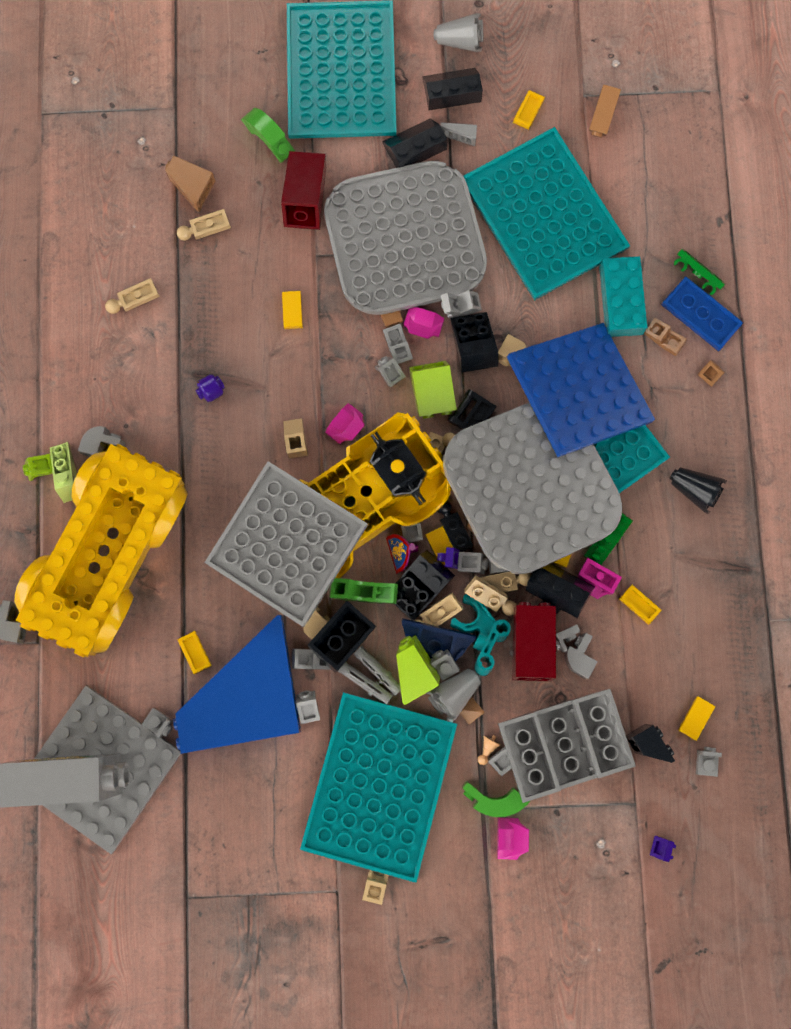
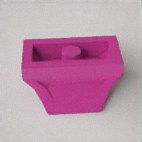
[403,307,444,339]
[325,403,365,445]
[578,558,622,599]
[497,817,529,860]

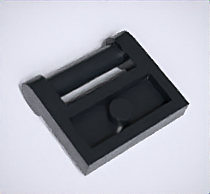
[448,389,497,430]

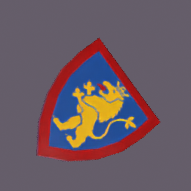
[386,534,418,574]

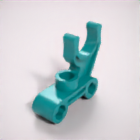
[450,594,511,676]

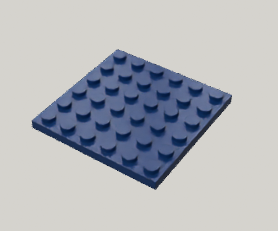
[507,323,655,457]

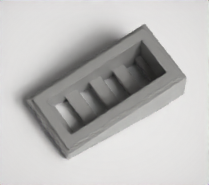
[440,122,477,146]

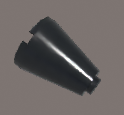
[670,467,727,514]

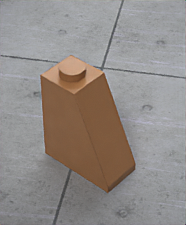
[589,84,621,138]
[165,155,216,212]

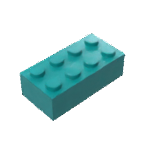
[599,256,648,337]

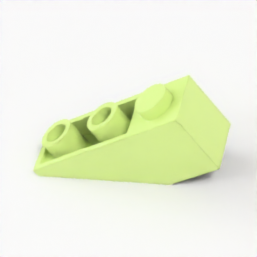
[50,442,77,503]

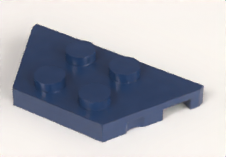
[402,618,476,662]

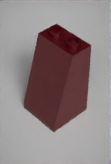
[281,151,326,230]
[512,602,556,682]

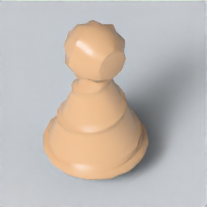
[477,735,501,765]

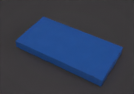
[661,276,743,352]

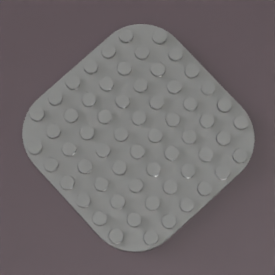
[324,161,487,315]
[443,402,622,574]

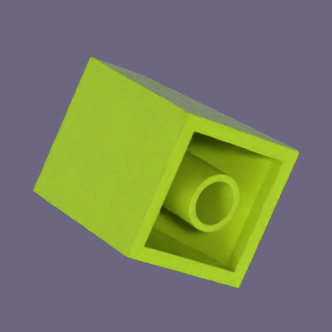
[409,361,457,419]
[396,635,440,705]

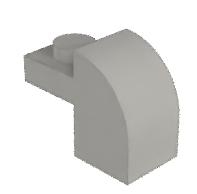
[441,290,482,318]
[78,426,126,457]
[0,600,26,644]
[565,633,597,679]

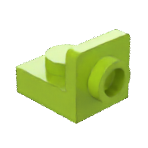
[23,454,53,481]

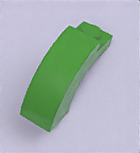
[241,108,295,163]
[330,578,398,604]
[462,781,530,817]

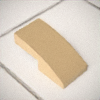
[362,870,389,905]

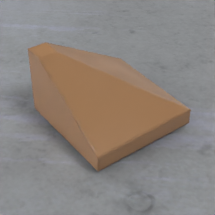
[697,359,725,387]
[460,697,485,724]

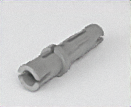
[353,646,401,696]
[338,662,393,704]

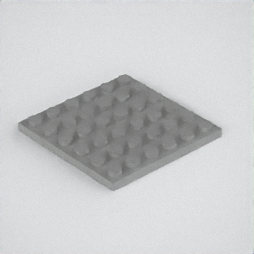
[204,461,368,627]
[34,686,181,854]

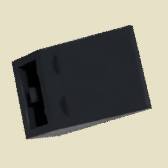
[450,312,498,373]
[395,550,455,621]

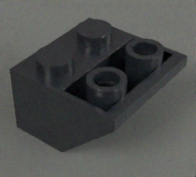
[626,724,675,763]

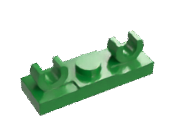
[673,249,726,295]
[584,513,633,565]

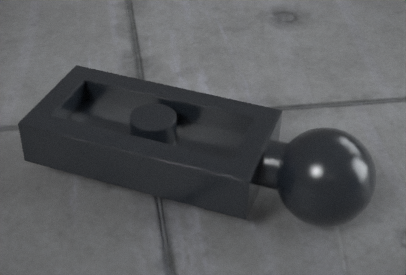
[438,500,474,552]

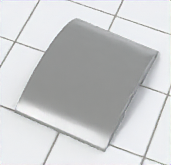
[498,689,636,803]

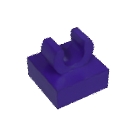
[437,547,460,569]
[650,836,676,862]

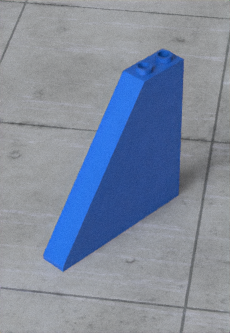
[173,615,301,754]

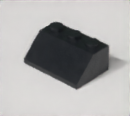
[422,68,483,110]
[382,118,448,168]
[525,563,595,619]
[308,601,376,672]

